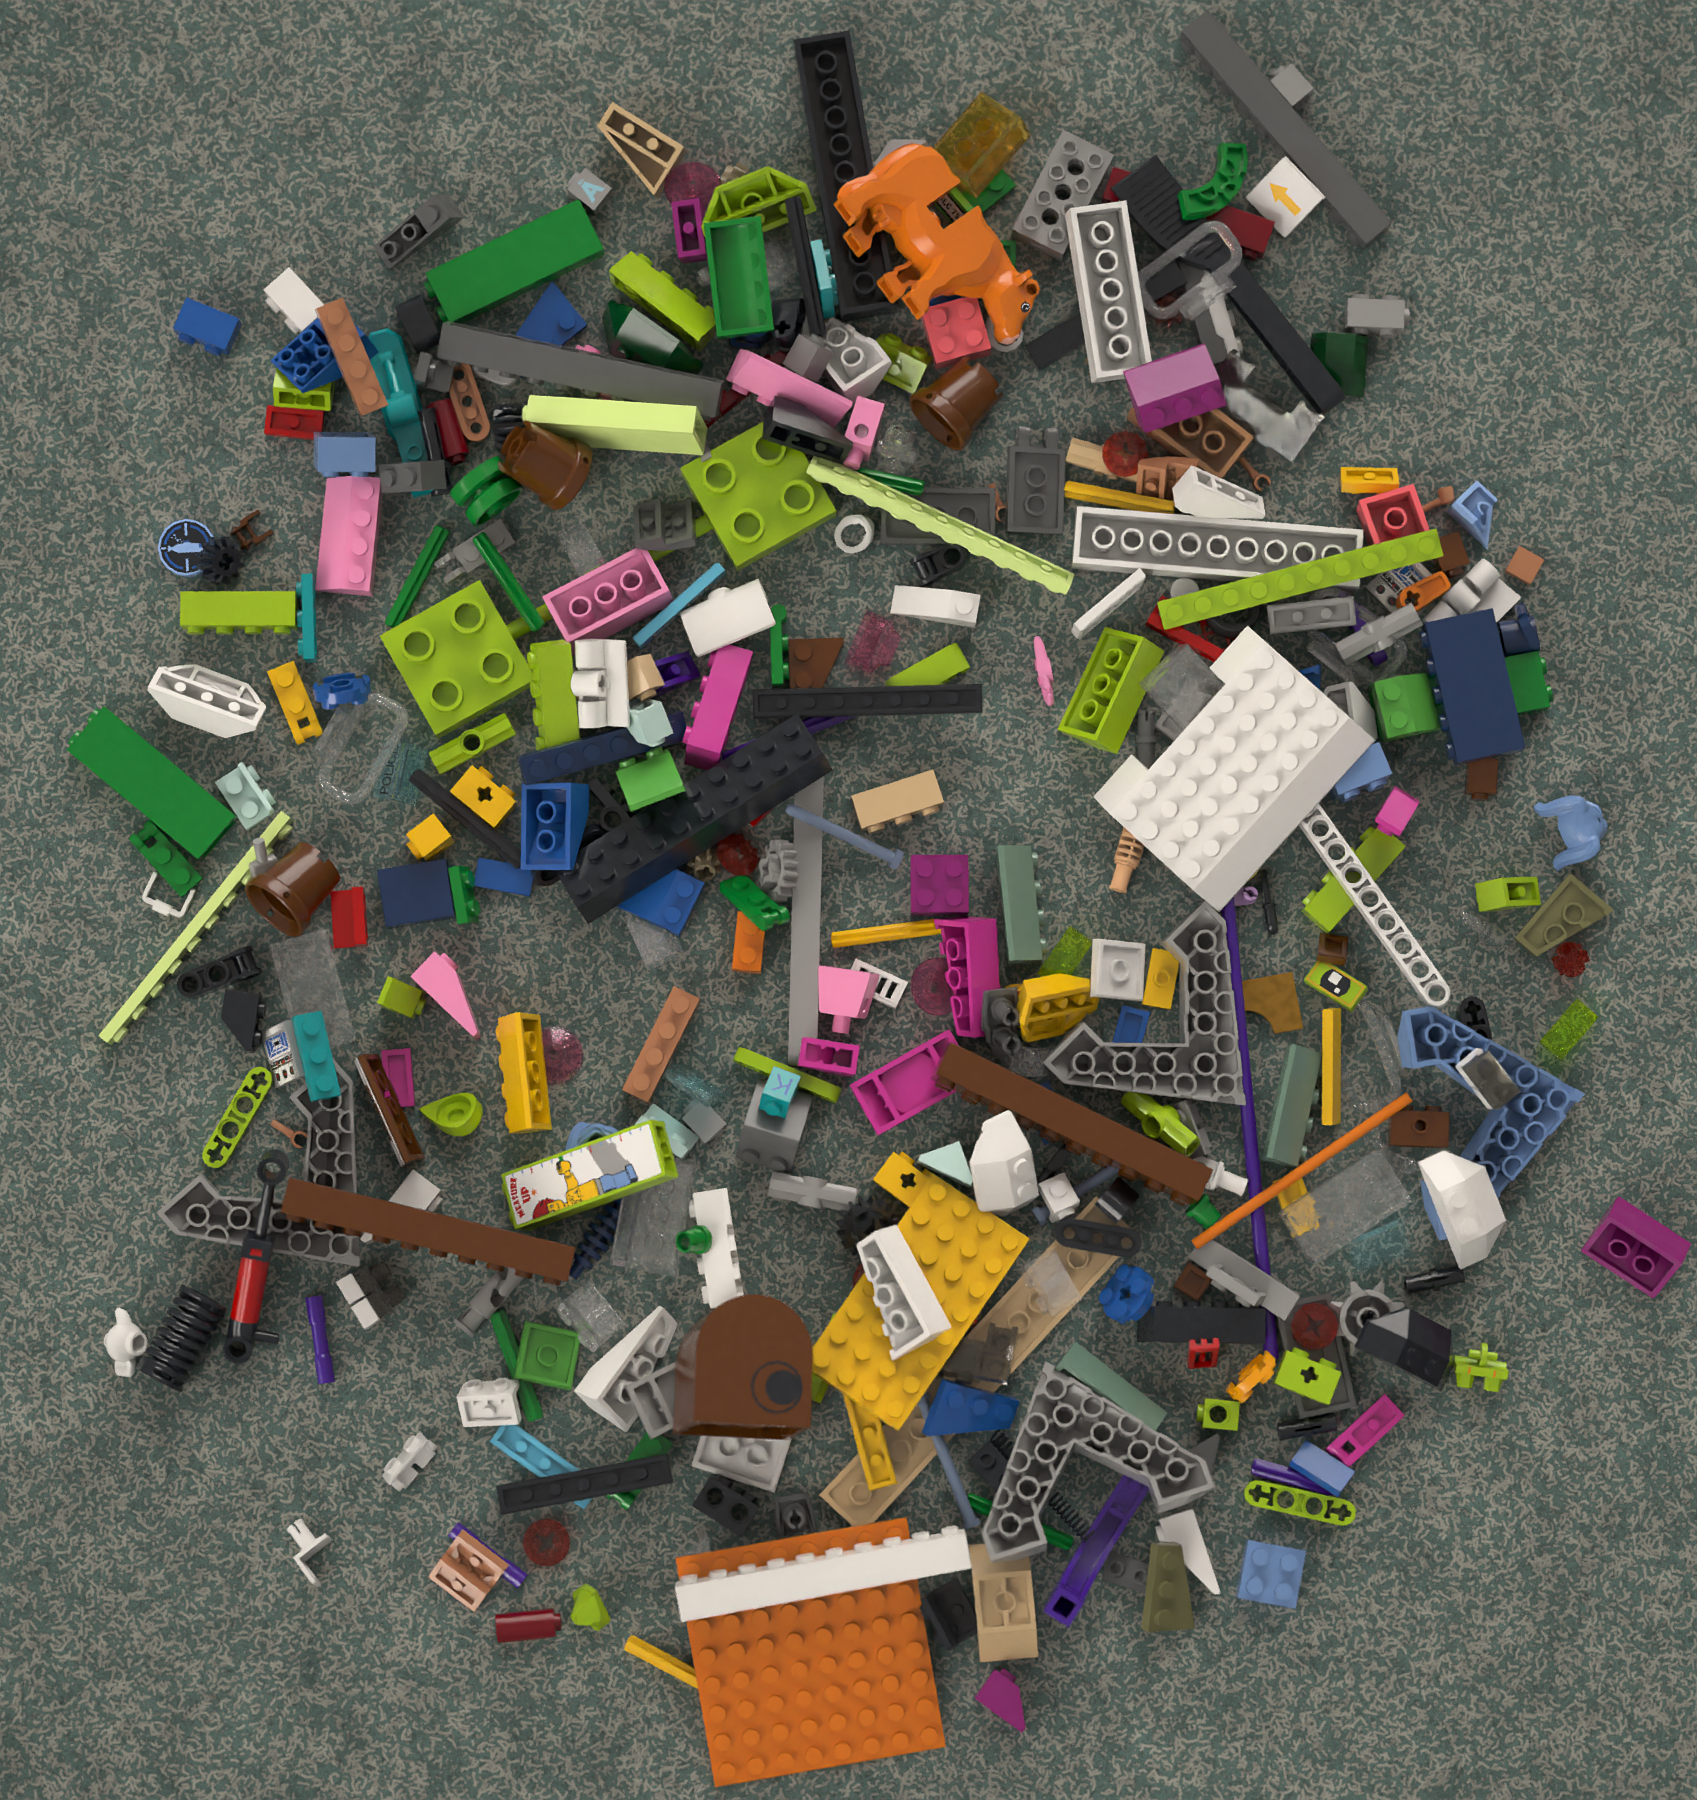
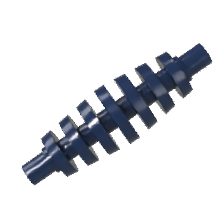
[569,1192,637,1280]

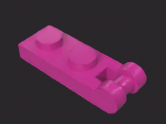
[1325,1394,1405,1467]

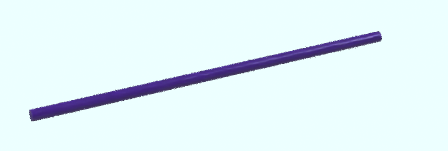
[1221,897,1279,1359]

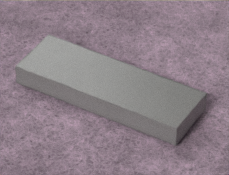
[1267,596,1356,634]

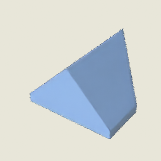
[1447,481,1498,549]

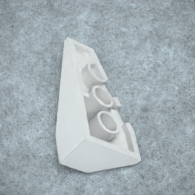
[802,316,892,407]
[574,1306,678,1432]

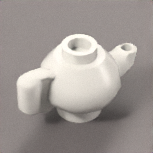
[104,1308,147,1377]

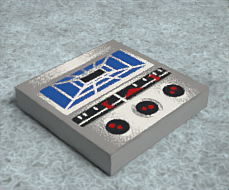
[1365,562,1433,615]
[262,1019,305,1088]

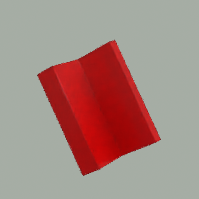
[330,886,368,949]

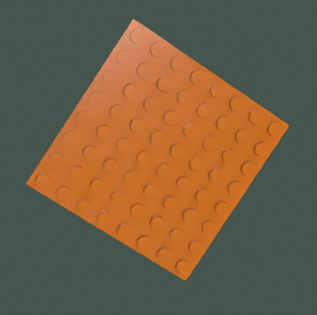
[675,1517,946,1787]

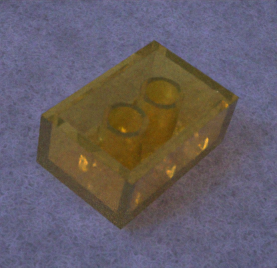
[932,92,1031,198]

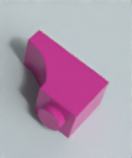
[797,1037,860,1077]

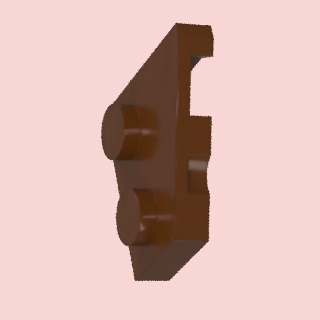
[789,638,844,689]

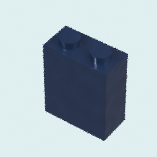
[377,859,456,929]

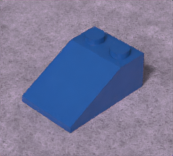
[521,783,589,870]
[616,869,705,937]

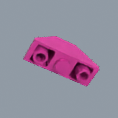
[1375,786,1419,837]

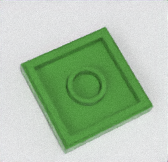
[513,1321,582,1391]

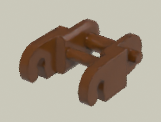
[230,510,274,550]

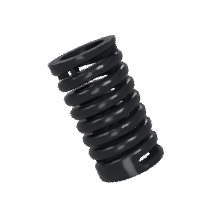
[136,1284,228,1392]

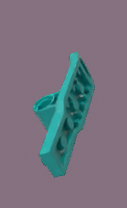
[368,328,433,499]

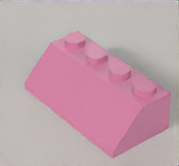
[726,349,853,428]
[315,476,383,596]
[542,548,673,656]

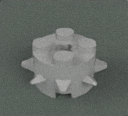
[1329,1281,1405,1357]

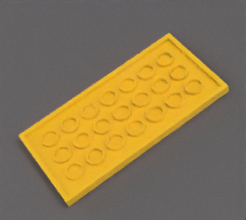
[812,1174,1030,1431]

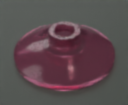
[664,162,721,210]
[911,958,954,1016]
[542,1027,583,1084]

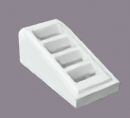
[851,959,908,1009]

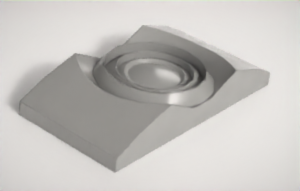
[625,1362,676,1439]

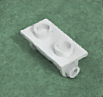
[382,1431,437,1492]

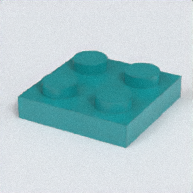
[810,239,839,319]

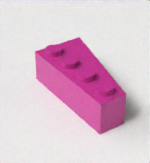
[682,644,753,770]
[934,916,1001,1038]

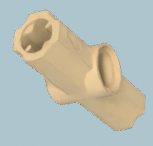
[1065,437,1144,483]

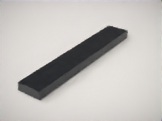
[1025,258,1187,370]
[496,1454,674,1515]

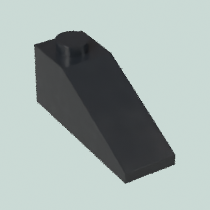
[762,396,853,465]

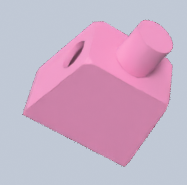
[843,395,885,470]
[818,965,880,1034]

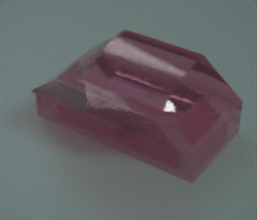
[845,610,901,674]

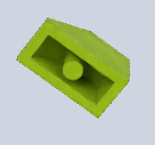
[1475,877,1541,912]
[377,976,427,1020]

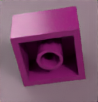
[910,855,969,916]

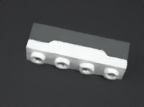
[1176,259,1243,368]

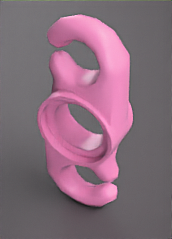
[1033,636,1054,706]

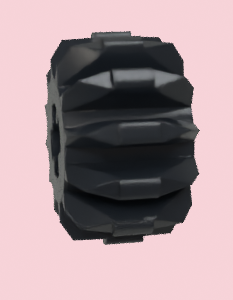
[493,402,523,450]
[195,536,245,585]

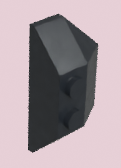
[1354,1307,1454,1392]

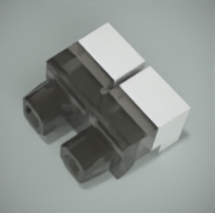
[1455,1048,1520,1110]
[336,1261,406,1330]

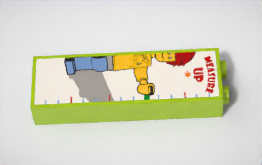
[501,1119,679,1231]

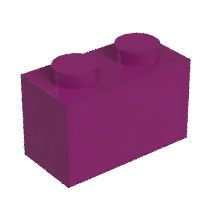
[671,198,708,264]

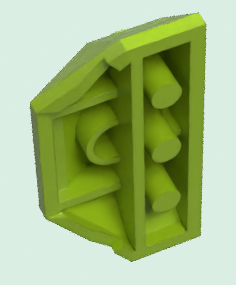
[701,166,817,236]

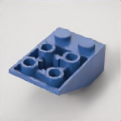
[270,318,378,393]

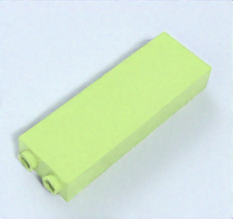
[522,395,708,455]

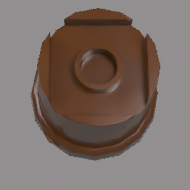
[909,357,1003,451]
[498,420,592,510]
[245,842,341,937]

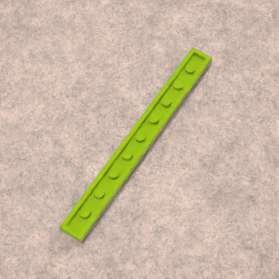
[1157,528,1444,630]

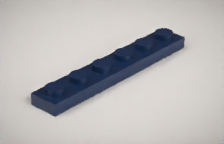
[517,710,687,786]

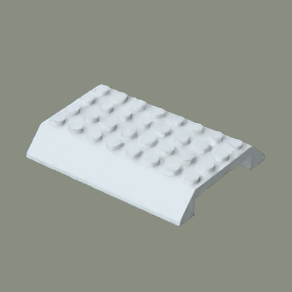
[1094,625,1375,912]

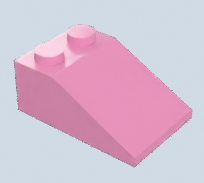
[410,951,481,1040]

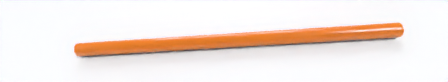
[1191,1092,1413,1250]

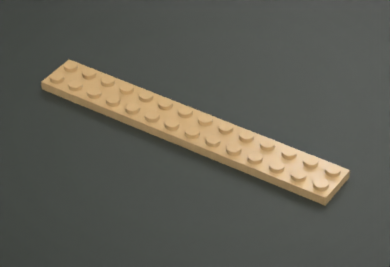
[820,1196,1132,1526]

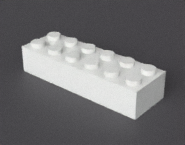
[1065,201,1152,383]

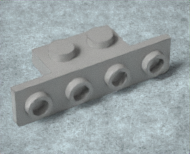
[1189,1239,1300,1321]

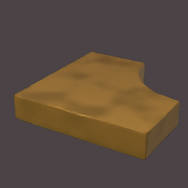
[1242,972,1303,1034]

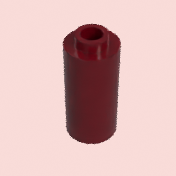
[425,399,470,466]
[495,1608,562,1643]

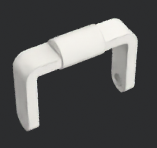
[142,871,196,918]

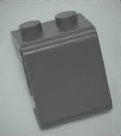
[735,1078,814,1174]

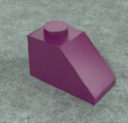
[974,1668,1026,1733]

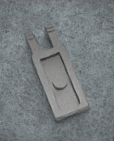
[434,519,516,584]

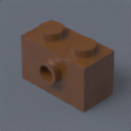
[1388,1105,1449,1148]

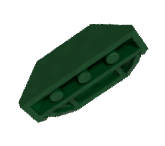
[602,300,703,375]

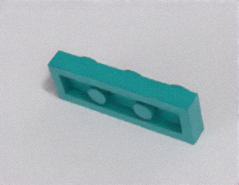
[296,573,317,663]
[291,1010,341,1102]

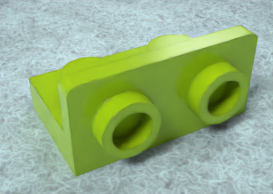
[876,333,933,394]

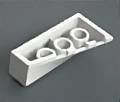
[688,1188,744,1309]
[856,1224,952,1361]

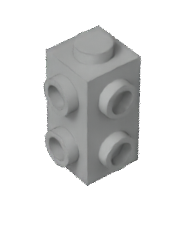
[1344,294,1410,338]

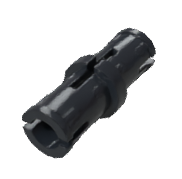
[1404,1265,1465,1295]
[1277,1413,1338,1441]

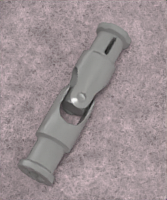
[453,1233,532,1338]

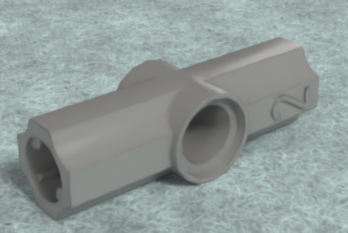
[1335,603,1423,666]
[768,1172,858,1211]

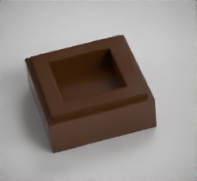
[1316,932,1349,966]
[1173,1262,1212,1301]

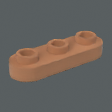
[449,363,491,443]

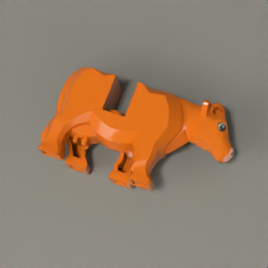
[834,143,1040,345]

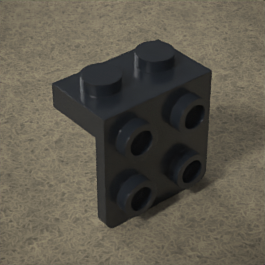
[919,1577,978,1651]

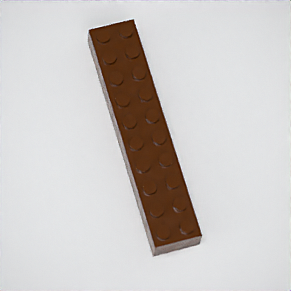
[930,1042,1214,1207]
[281,1178,576,1286]

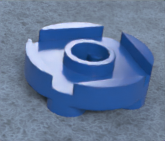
[313,673,371,709]
[1099,1264,1155,1324]

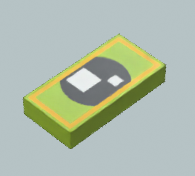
[1304,961,1368,1012]

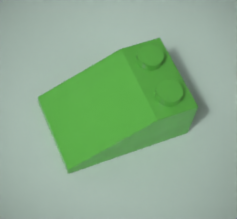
[614,746,685,811]

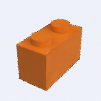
[732,911,766,974]

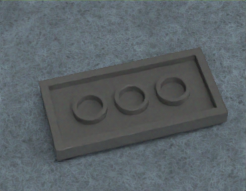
[881,487,995,546]
[1275,1292,1357,1419]

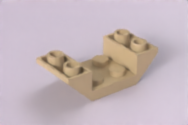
[969,1544,1038,1662]

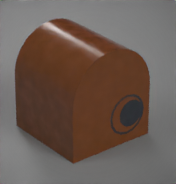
[673,1294,813,1440]

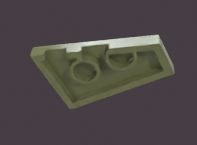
[1513,873,1614,957]
[1141,1542,1195,1632]

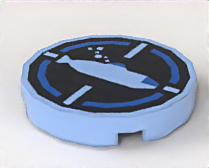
[158,519,213,577]

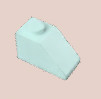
[627,698,673,747]

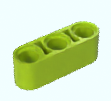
[885,643,971,686]

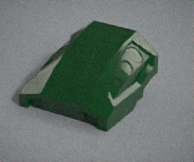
[1310,332,1369,398]

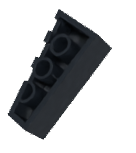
[1137,1301,1266,1344]

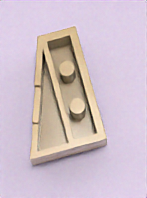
[597,102,688,199]

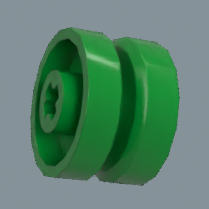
[449,456,524,527]

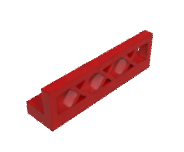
[1145,595,1235,662]

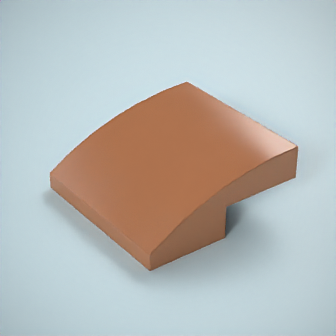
[1136,456,1199,501]
[428,1530,509,1612]

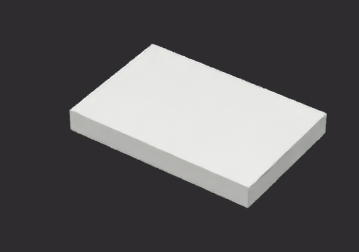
[1071,568,1146,640]
[691,1436,792,1493]

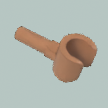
[1238,456,1271,492]
[988,483,1006,522]
[1422,486,1455,513]
[270,1119,307,1148]

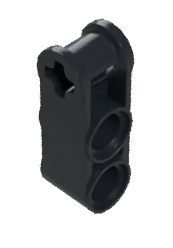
[177,945,262,999]

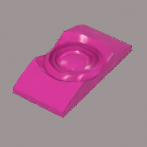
[849,1029,959,1136]

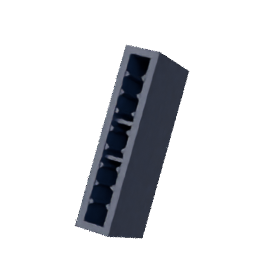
[1419,608,1525,766]

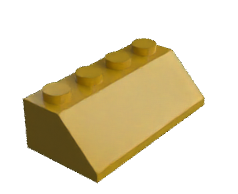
[496,1012,552,1134]

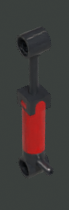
[223,1150,289,1364]

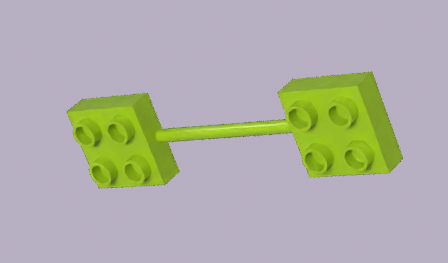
[380,421,836,739]

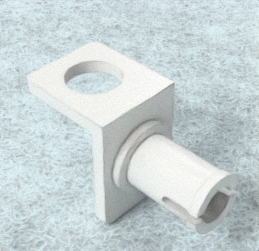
[1193,1156,1248,1196]
[287,1519,332,1587]

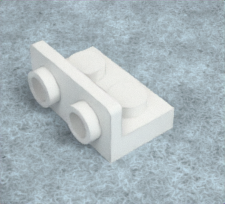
[457,1378,522,1427]

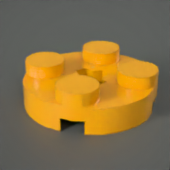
[1226,1350,1276,1403]

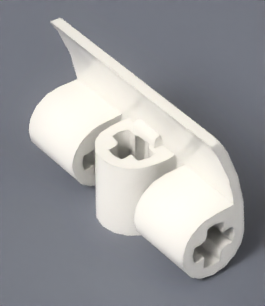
[1423,559,1521,624]
[680,578,776,657]
[571,639,630,728]

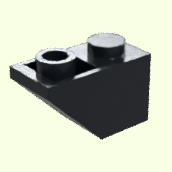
[221,990,266,1053]

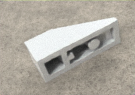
[1172,465,1266,519]
[890,585,981,628]
[360,1170,443,1243]
[1155,1509,1220,1595]

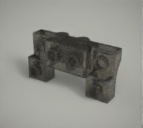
[1216,348,1325,462]
[935,1323,1019,1385]

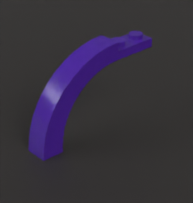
[1043,1475,1149,1628]

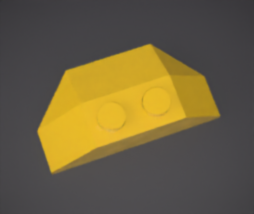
[1017,973,1100,1042]

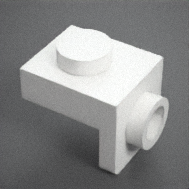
[1038,1172,1080,1223]

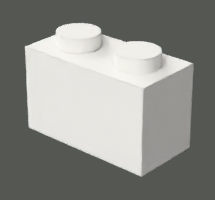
[264,267,324,334]

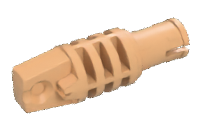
[1109,827,1144,894]

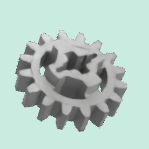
[758,839,799,902]

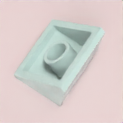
[917,1141,973,1188]

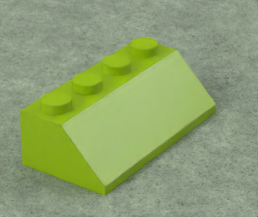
[609,251,716,352]
[1057,627,1165,754]

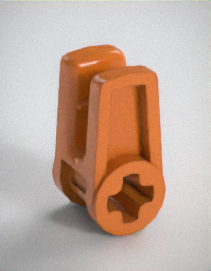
[1396,571,1451,613]

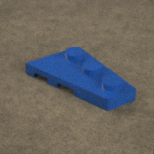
[515,281,587,378]
[922,1378,1020,1436]

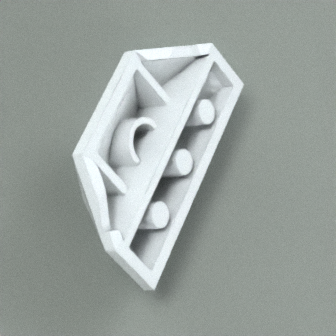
[148,664,266,738]
[969,1110,1039,1217]
[1418,1151,1506,1269]

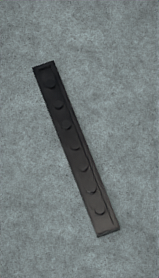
[753,684,983,719]

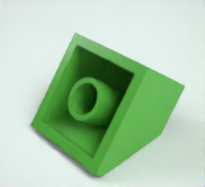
[1370,673,1441,742]

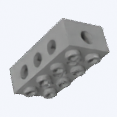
[1011,130,1114,262]

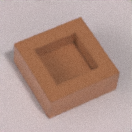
[1504,546,1544,586]

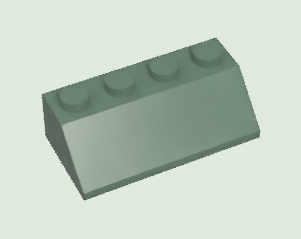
[996,845,1047,966]
[1262,1044,1322,1168]
[1055,1341,1167,1431]

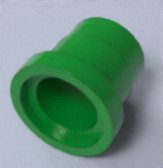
[1185,1193,1221,1229]
[676,1225,712,1254]

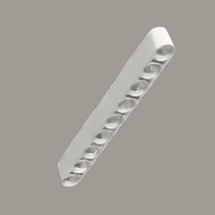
[1299,803,1450,1010]

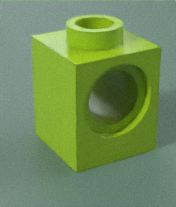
[1196,1398,1240,1431]

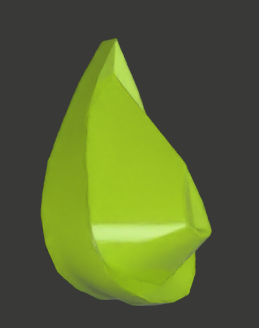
[419,1093,483,1137]
[570,1584,611,1632]

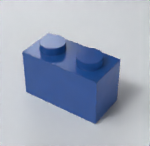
[173,297,242,356]

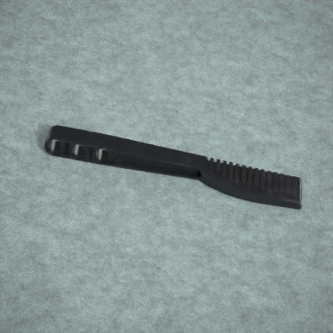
[1110,155,1346,416]

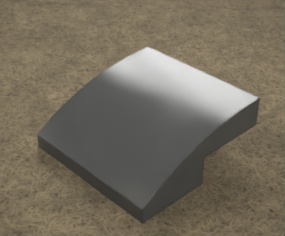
[633,498,696,551]

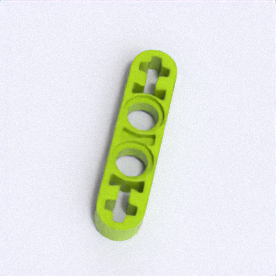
[732,1047,842,1103]
[202,1067,273,1169]
[1244,1480,1356,1526]

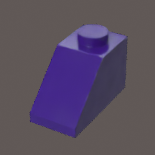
[650,651,701,699]

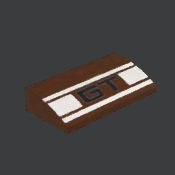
[354,1054,425,1168]

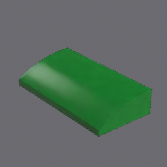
[704,216,774,340]

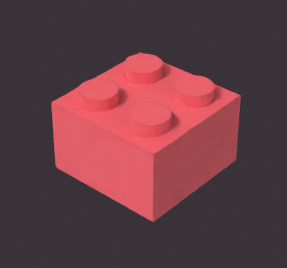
[921,297,991,370]
[1356,484,1430,546]

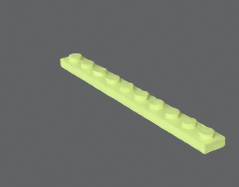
[806,456,1075,595]
[99,811,293,1045]

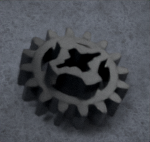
[836,1195,900,1256]

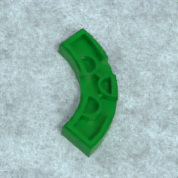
[1178,143,1248,220]

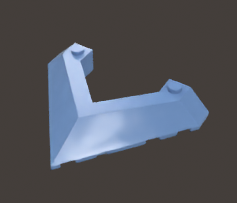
[1397,1006,1585,1240]

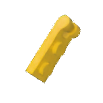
[267,661,324,745]

